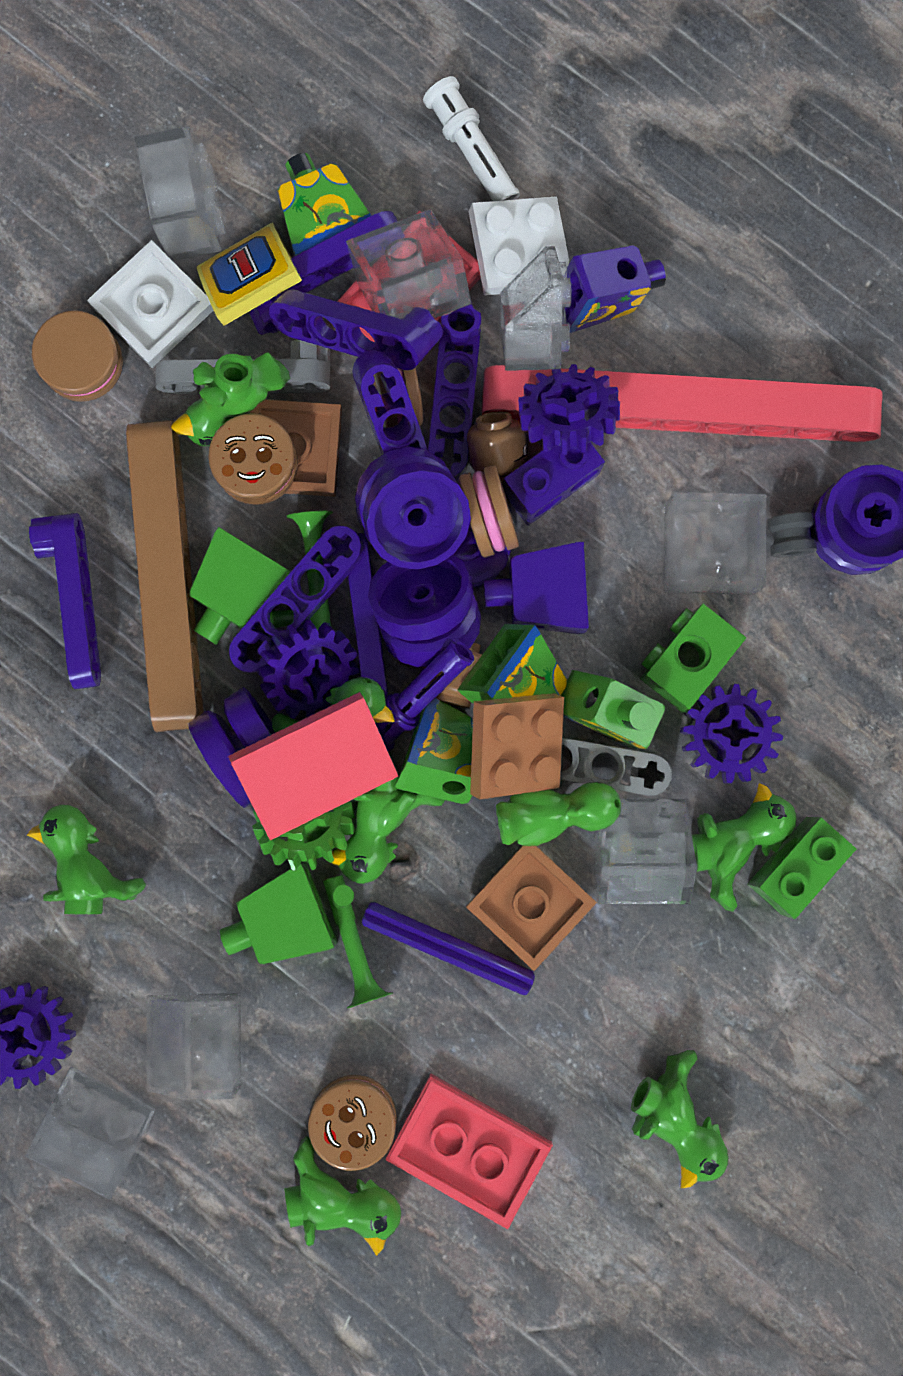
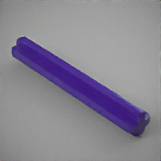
[362,902,535,995]

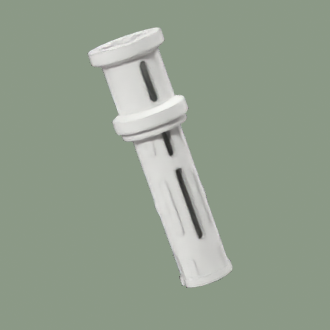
[423,76,520,201]

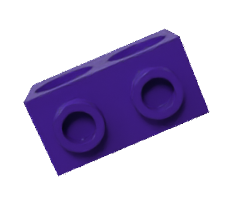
[503,442,605,526]

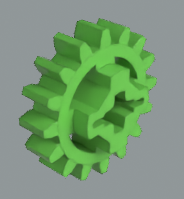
[252,801,355,871]

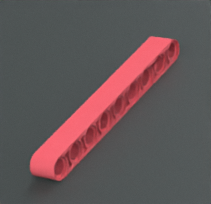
[482,365,882,442]

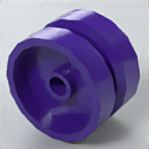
[355,447,471,570]
[810,464,903,575]
[368,554,481,667]
[188,687,275,808]

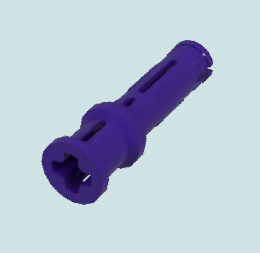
[375,639,474,753]

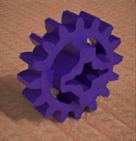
[518,364,620,455]
[257,620,360,719]
[680,684,783,784]
[0,983,76,1089]

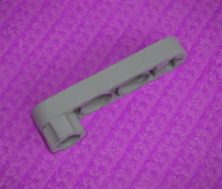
[156,340,330,394]
[560,738,672,796]

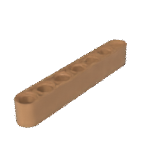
[126,420,204,732]

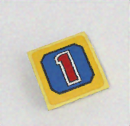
[197,222,302,326]

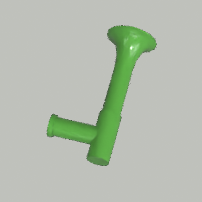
[270,511,333,630]
[323,875,393,1009]

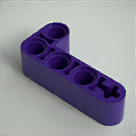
[352,350,428,540]

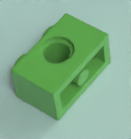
[640,604,746,712]
[747,817,856,920]

